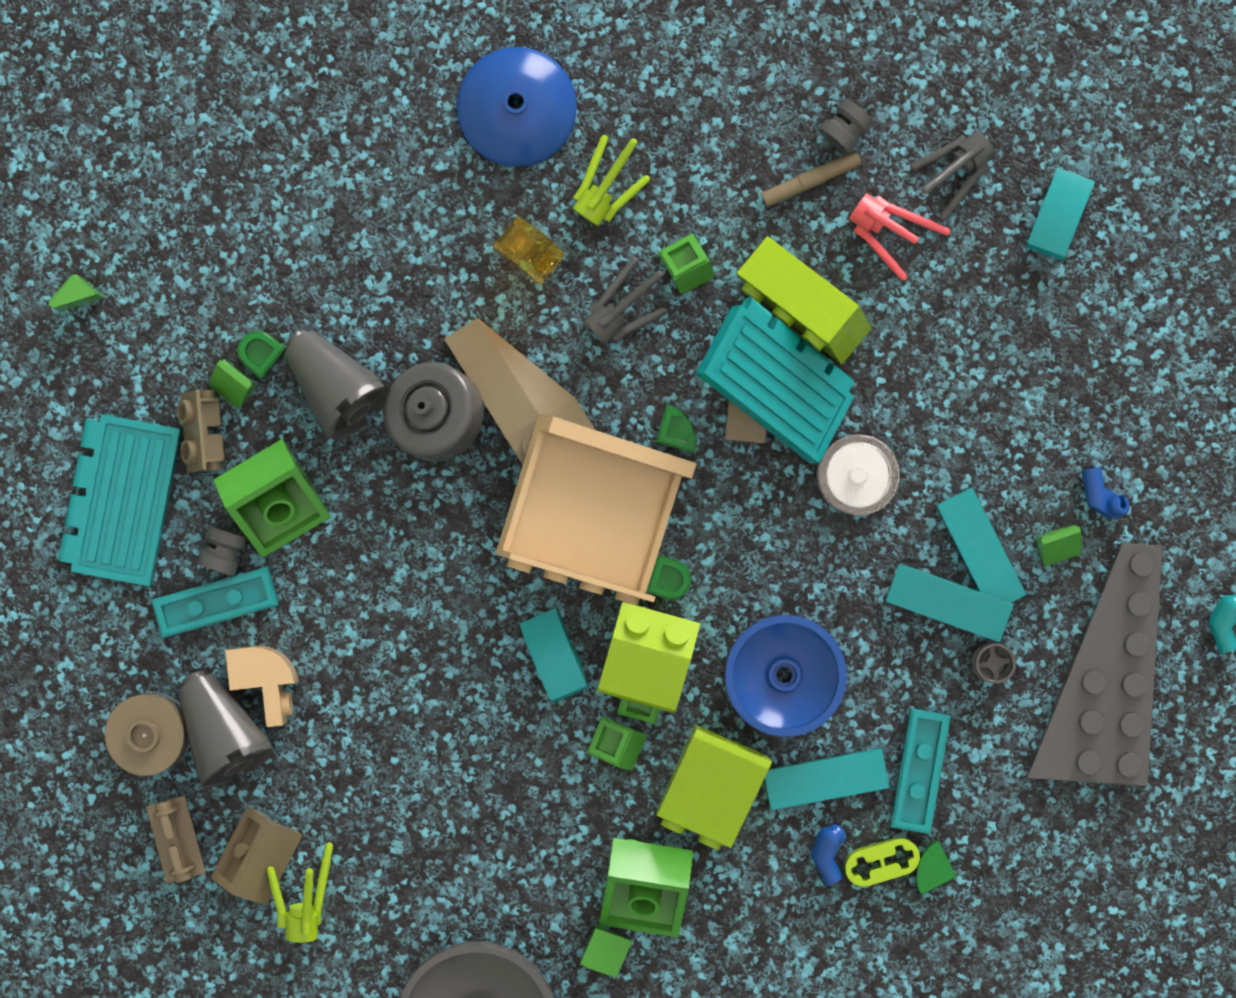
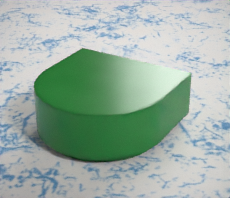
[238,331,287,380]
[646,555,691,600]

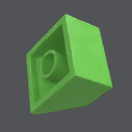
[213,439,331,558]
[599,838,693,938]

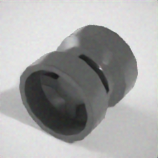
[818,98,875,155]
[196,525,247,576]
[971,642,1016,684]

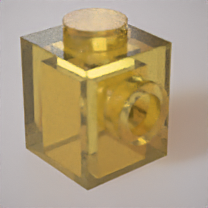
[492,216,566,285]

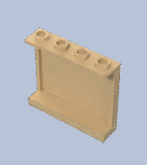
[496,414,697,606]

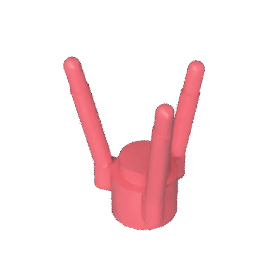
[849,193,951,281]

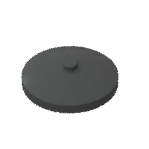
[400,941,555,998]

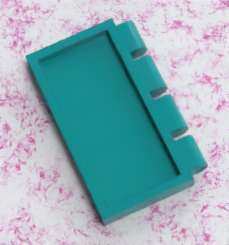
[695,297,854,464]
[58,414,182,587]

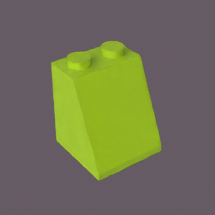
[656,724,772,850]

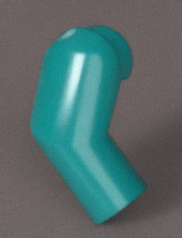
[1209,594,1236,654]

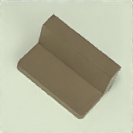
[210,806,302,905]

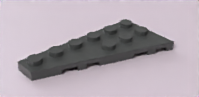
[1025,543,1163,786]

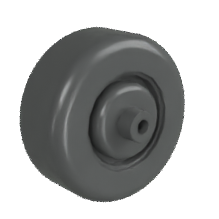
[383,362,483,462]

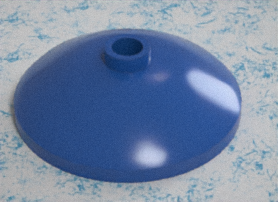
[457,47,577,167]
[725,615,847,737]

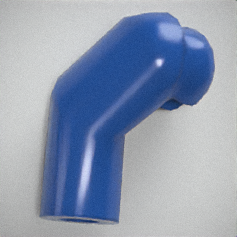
[1081,467,1130,519]
[811,824,846,886]

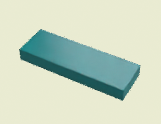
[935,487,1027,602]
[885,563,1014,643]
[151,567,280,638]
[889,708,951,834]
[765,748,889,811]

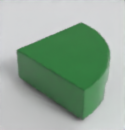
[656,404,696,453]
[915,840,957,895]

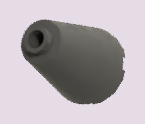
[284,330,390,441]
[178,671,274,788]

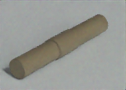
[761,150,862,207]

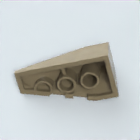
[444,318,595,465]

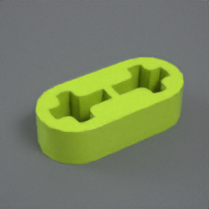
[844,837,920,887]

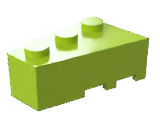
[737,236,872,365]

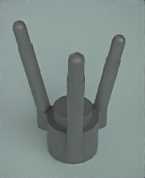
[910,131,996,221]
[584,257,668,344]

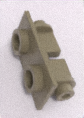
[177,389,225,473]
[146,795,206,884]

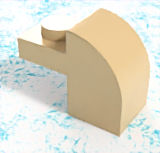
[225,646,299,727]

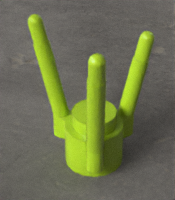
[572,135,650,226]
[267,842,333,943]

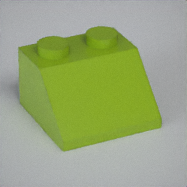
[597,601,700,713]

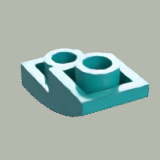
[1026,168,1095,261]
[519,608,590,703]

